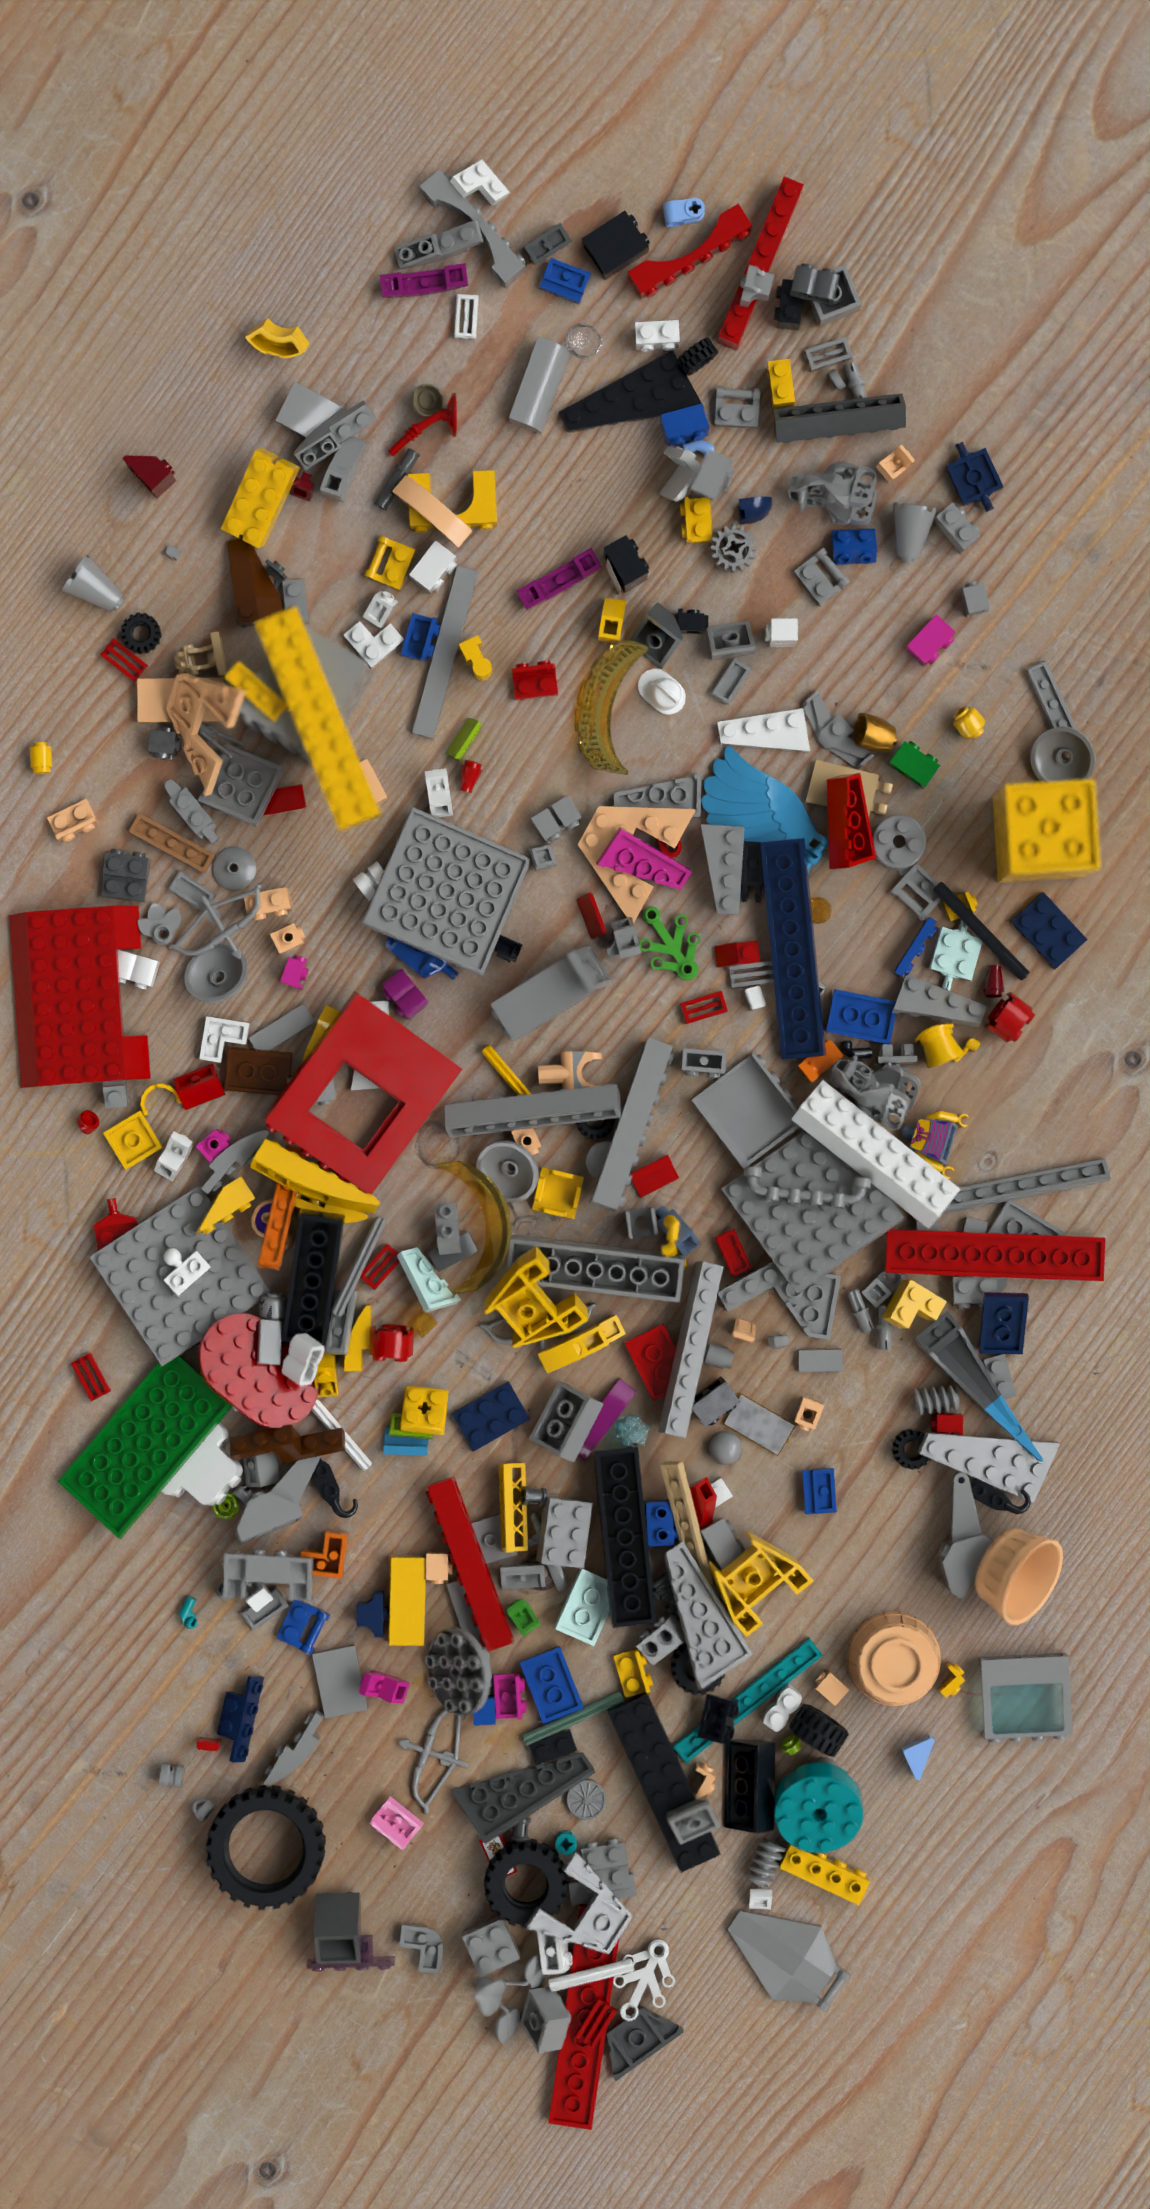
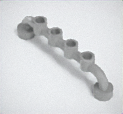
[744,1167,871,1208]

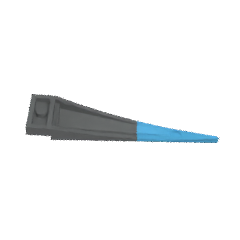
[914,1311,1043,1462]

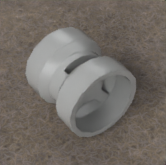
[159,1763,185,1788]

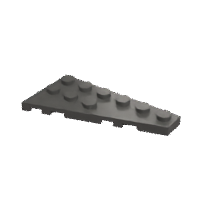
[450,1752,595,1845]

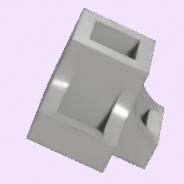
[740,265,774,307]
[604,917,641,959]

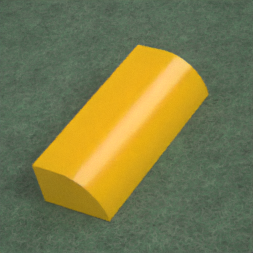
[387,1555,426,1646]

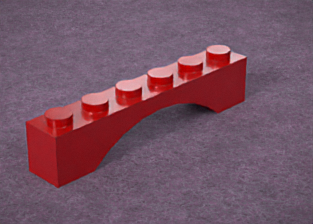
[627,203,752,299]

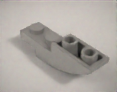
[394,220,484,269]
[294,400,377,470]
[201,1130,272,1194]
[263,1709,324,1786]

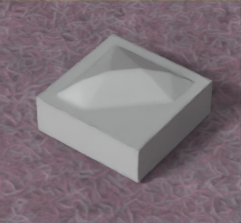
[529,844,557,871]

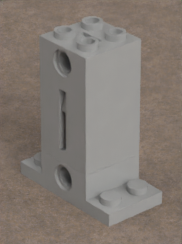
[490,946,613,1041]

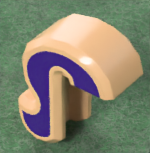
[251,1199,293,1250]

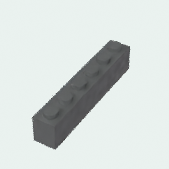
[773,393,906,443]

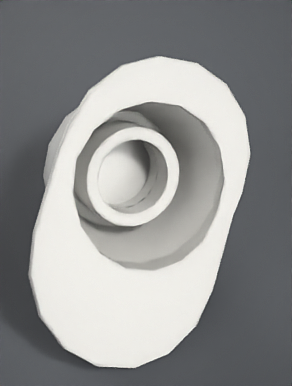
[638,669,686,715]

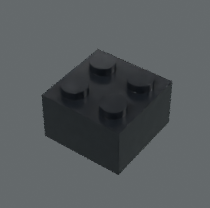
[603,535,650,593]

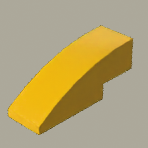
[344,1305,371,1371]

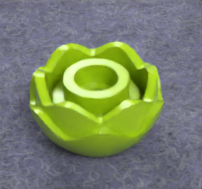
[213,1493,240,1520]

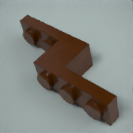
[230,1424,345,1463]

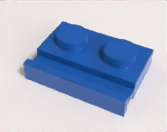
[539,258,591,304]
[802,1468,837,1514]

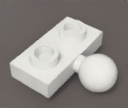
[163,1248,211,1296]

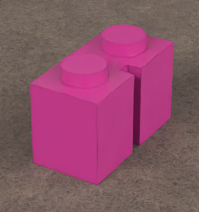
[905,614,955,667]

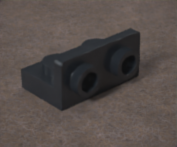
[698,1694,739,1744]

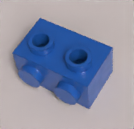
[660,404,709,447]
[645,1499,678,1547]

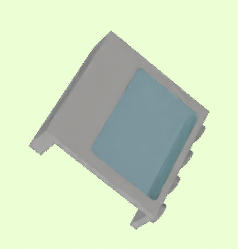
[979,1653,1072,1742]

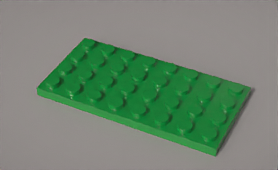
[57,1355,232,1539]

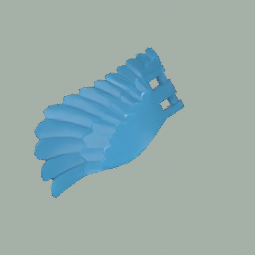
[701,745,829,875]

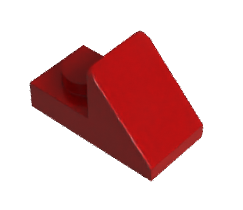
[714,941,760,968]

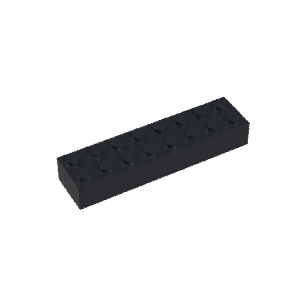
[593,1447,656,1628]
[608,1692,721,1873]

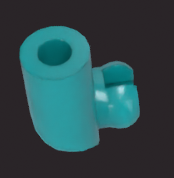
[179,1595,198,1629]

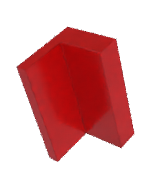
[173,1064,226,1110]
[630,1155,679,1198]

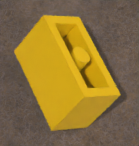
[767,359,795,410]

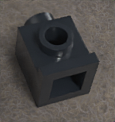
[678,608,709,634]

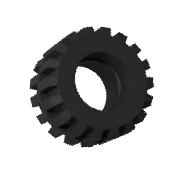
[670,1642,725,1695]
[789,1704,849,1757]

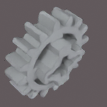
[709,524,757,573]

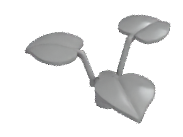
[473,1952,546,2045]

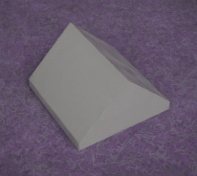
[707,621,756,661]
[667,1795,721,1845]

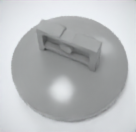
[425,1627,493,1716]

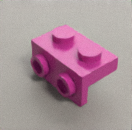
[493,1672,526,1719]

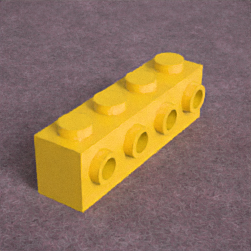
[779,1842,870,1905]

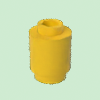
[29,742,53,774]

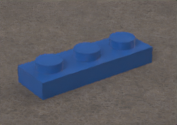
[893,917,937,978]

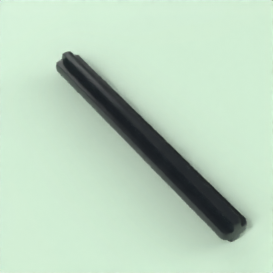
[933,882,1029,980]

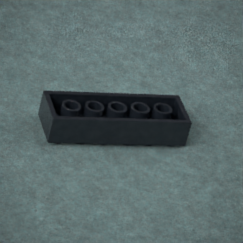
[282,1209,345,1348]

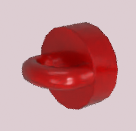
[77,1110,100,1135]

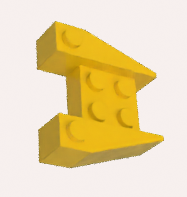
[484,1246,588,1348]
[708,1530,813,1637]

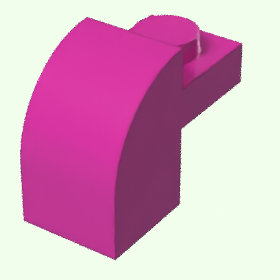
[359,1670,410,1704]

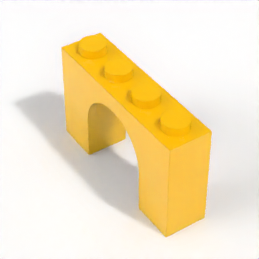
[408,470,497,533]

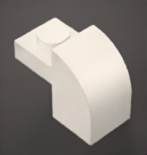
[425,768,453,818]
[154,1131,193,1182]

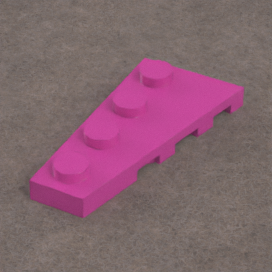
[596,827,692,890]

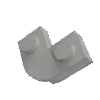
[399,1923,443,1974]

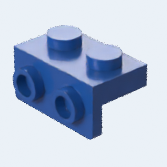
[831,529,877,565]
[401,613,440,663]

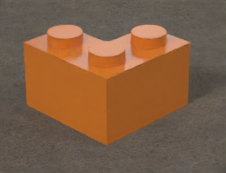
[300,1530,349,1579]

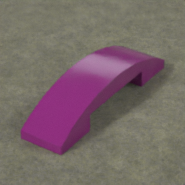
[380,263,468,298]
[516,548,602,610]
[578,1378,637,1460]

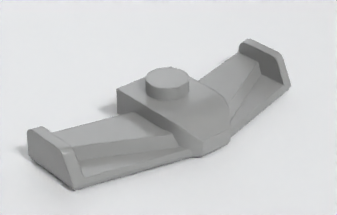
[801,690,875,770]

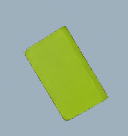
[446,718,482,762]

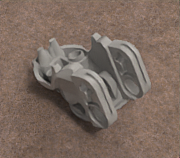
[788,461,877,526]
[829,1056,921,1130]

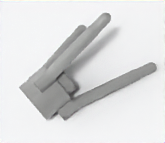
[198,723,244,758]

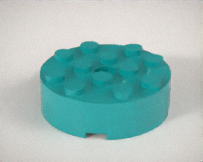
[774,1763,863,1853]

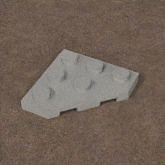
[774,1273,841,1340]

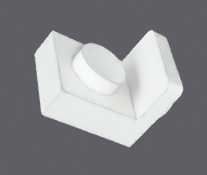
[363,591,398,628]

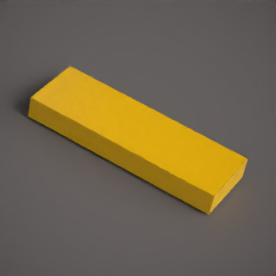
[224,661,289,722]

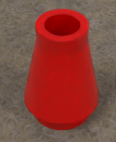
[459,760,483,793]

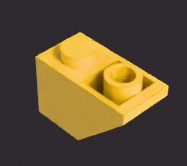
[598,597,626,644]
[314,1348,339,1398]

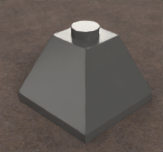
[627,602,683,669]

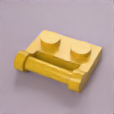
[364,535,416,591]

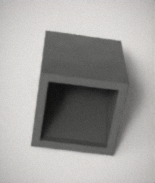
[314,1892,361,1964]

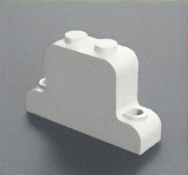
[162,1422,243,1506]

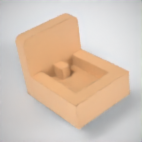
[876,445,915,483]
[694,1763,716,1798]

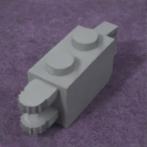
[164,779,220,845]

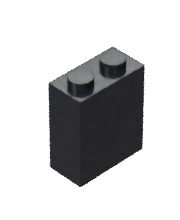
[582,211,650,280]

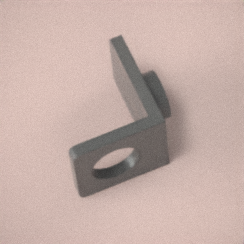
[265,559,287,590]

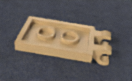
[805,760,893,816]

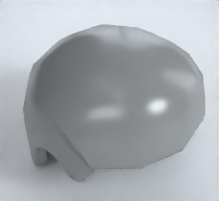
[708,1432,743,1465]

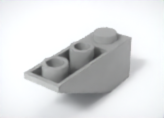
[320,437,366,503]

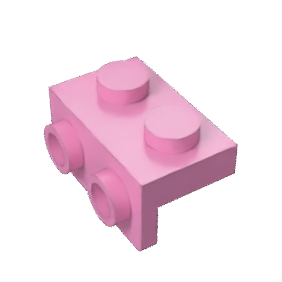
[369,1796,424,1850]

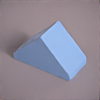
[901,1734,935,1781]

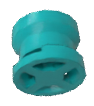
[555,1830,577,1855]

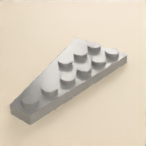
[917,1432,1060,1503]
[663,1542,753,1690]

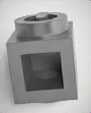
[147,727,181,760]

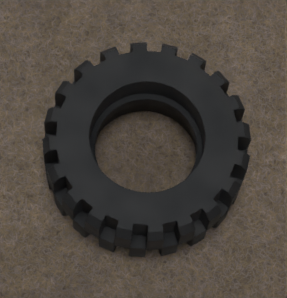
[484,1839,568,1928]

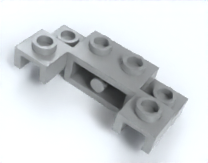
[223,1549,314,1602]

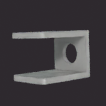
[625,1207,658,1240]

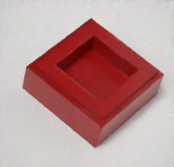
[196,1737,221,1751]

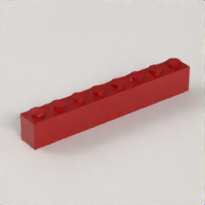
[717,176,804,351]
[426,1476,514,1652]

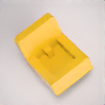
[938,1661,965,1698]

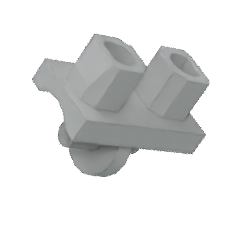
[876,1044,918,1072]

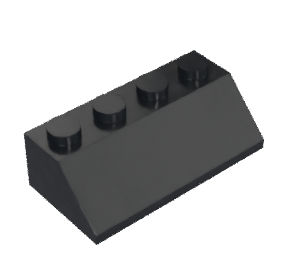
[724,1739,776,1834]

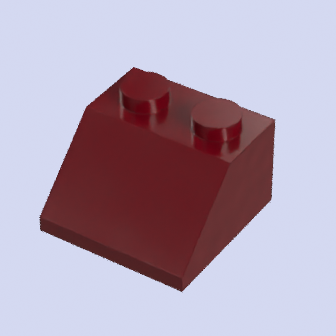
[122,455,176,499]

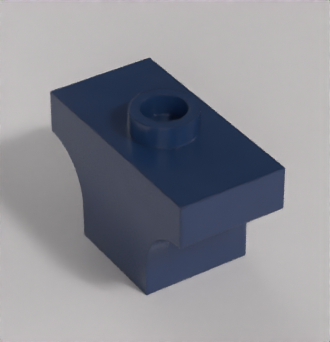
[357,1591,388,1637]

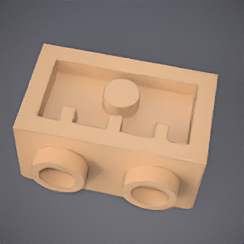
[47,799,98,843]

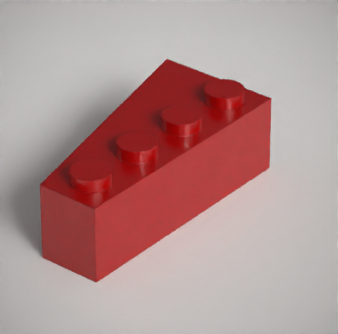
[827,773,876,870]

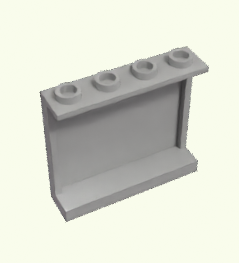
[691,1053,800,1170]

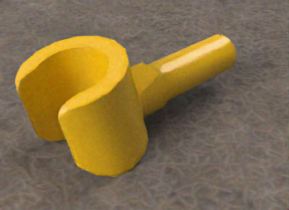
[953,1038,980,1063]

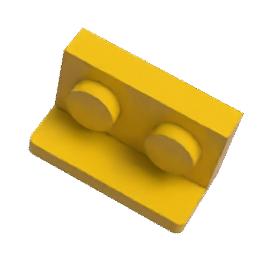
[680,497,713,544]
[613,1648,654,1698]

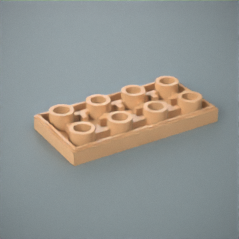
[137,678,225,723]

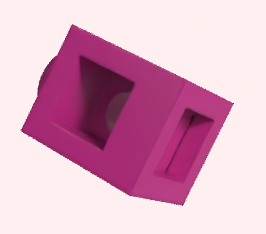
[280,955,309,990]
[196,1129,231,1163]

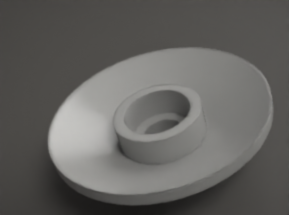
[213,847,257,890]

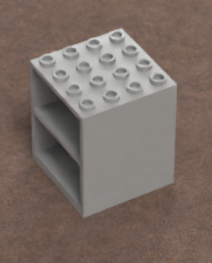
[239,627,373,765]

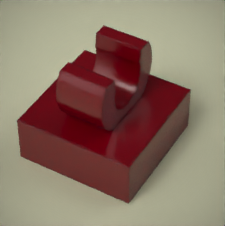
[290,472,314,502]

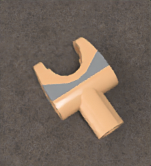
[538,1051,602,1090]

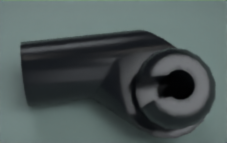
[840,1041,872,1059]

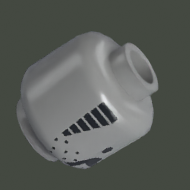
[259,1292,287,1321]

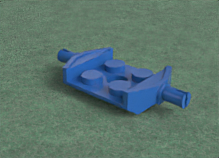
[385,936,459,980]

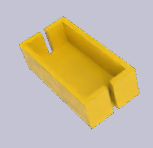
[221,447,300,549]

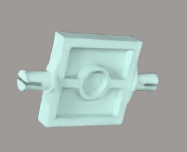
[929,920,982,991]

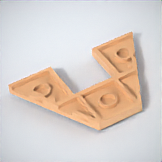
[166,673,246,796]
[578,806,696,922]

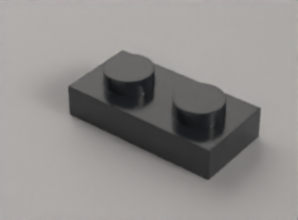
[529,1729,577,1765]

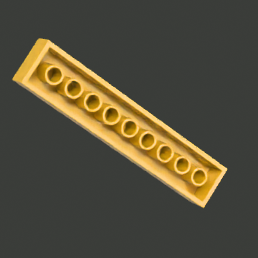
[255,606,382,832]

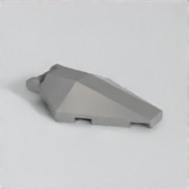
[728,1910,851,2012]

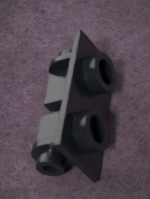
[492,935,523,963]

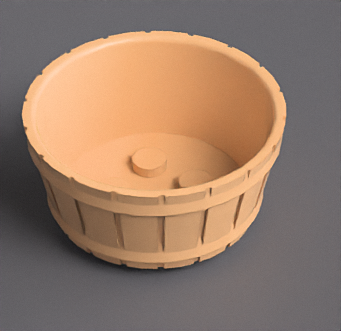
[975,1528,1063,1625]
[847,1611,941,1706]

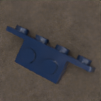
[217,1676,264,1763]

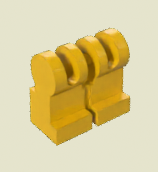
[459,635,492,681]

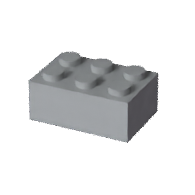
[529,1381,603,1462]
[536,1495,592,1568]

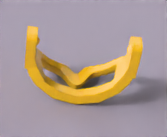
[140,1083,181,1116]

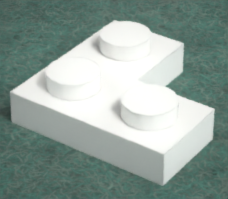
[450,160,510,206]
[344,621,405,669]
[199,1016,250,1063]

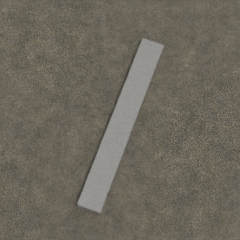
[412,566,479,739]
[942,1158,1111,1214]

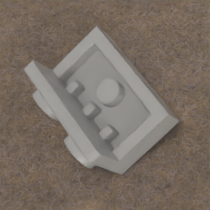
[952,1276,997,1310]

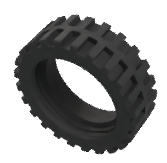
[205,1785,326,1910]

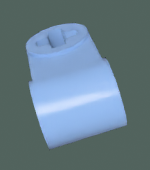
[662,198,705,227]

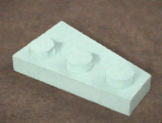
[397,1247,461,1313]

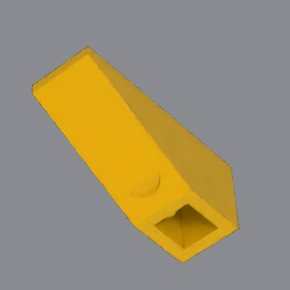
[195,1177,255,1235]

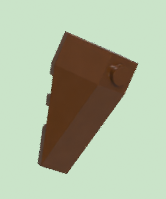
[227,539,283,628]

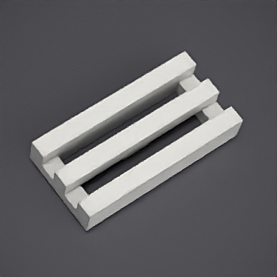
[454,294,479,340]

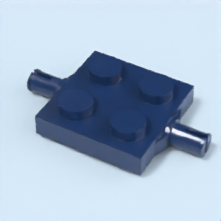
[945,442,1004,512]

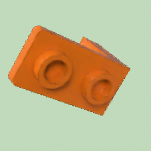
[796,1040,843,1083]

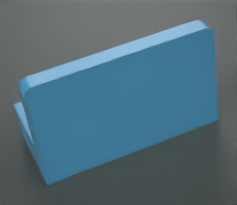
[383,1426,428,1456]

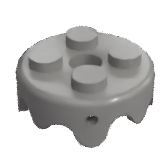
[872,815,926,870]

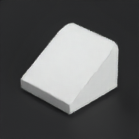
[744,986,766,1011]

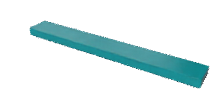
[672,1638,823,1764]

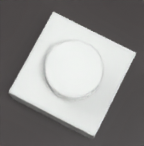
[711,1477,733,1507]
[749,1888,772,1909]

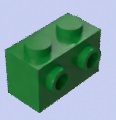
[888,741,941,789]

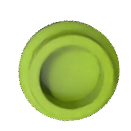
[780,1736,802,1756]

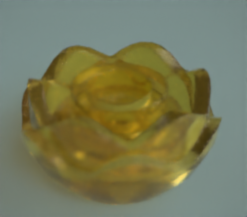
[811,897,832,924]

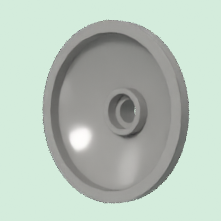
[1030,726,1096,782]
[184,944,248,1003]
[476,1141,539,1202]

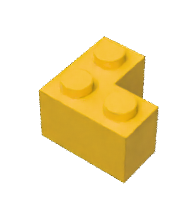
[882,1279,947,1329]

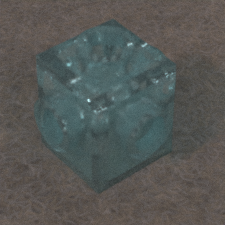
[614,1414,651,1447]

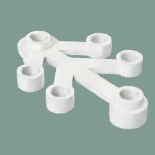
[613,1939,675,2021]

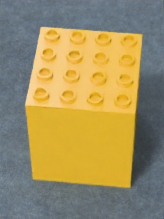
[992,779,1100,883]

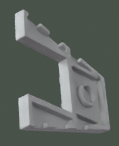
[525,1851,633,1954]

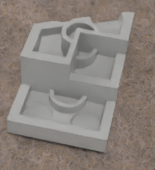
[275,382,347,439]

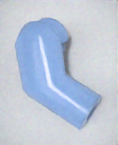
[683,440,715,457]

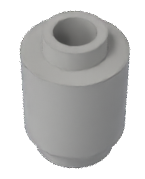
[703,1343,735,1369]

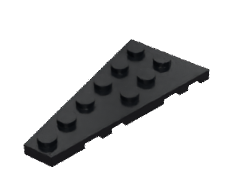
[559,350,704,433]

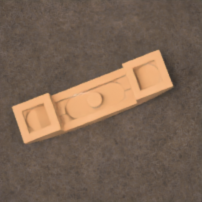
[392,475,472,548]

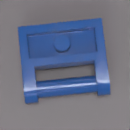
[276,1600,330,1655]

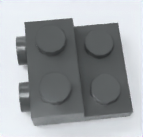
[101,849,151,902]

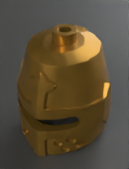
[854,713,898,752]

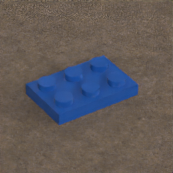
[826,989,896,1044]
[519,1646,584,1724]

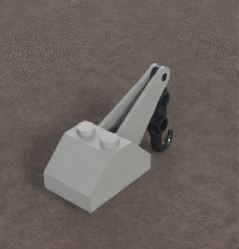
[235,1456,358,1545]
[937,1472,1031,1599]

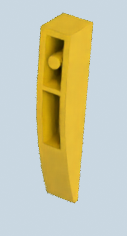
[250,1138,380,1214]

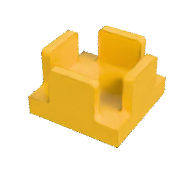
[532,1167,584,1219]

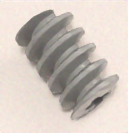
[913,1384,960,1415]
[745,1838,786,1889]

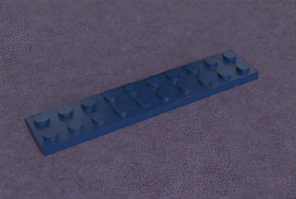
[760,838,826,1059]

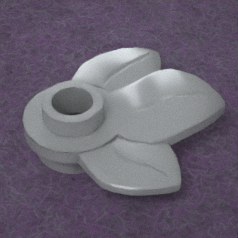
[138,903,181,945]

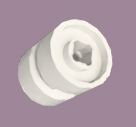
[353,861,384,902]

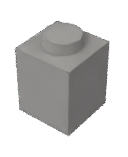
[960,581,990,617]

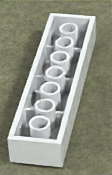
[791,1080,960,1229]

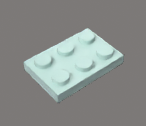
[554,1568,609,1646]

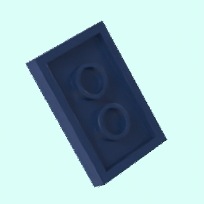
[1011,892,1088,969]
[978,1292,1029,1354]
[452,1381,530,1452]

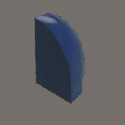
[738,497,772,525]

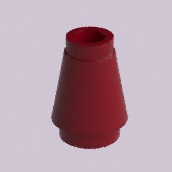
[983,965,1004,998]

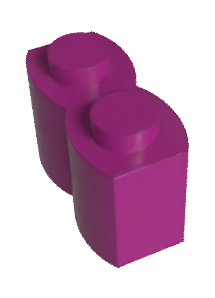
[381,969,430,1020]

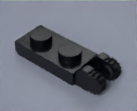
[741,841,764,903]

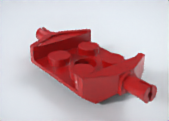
[93,1198,138,1251]

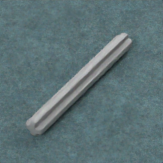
[331,1217,386,1317]

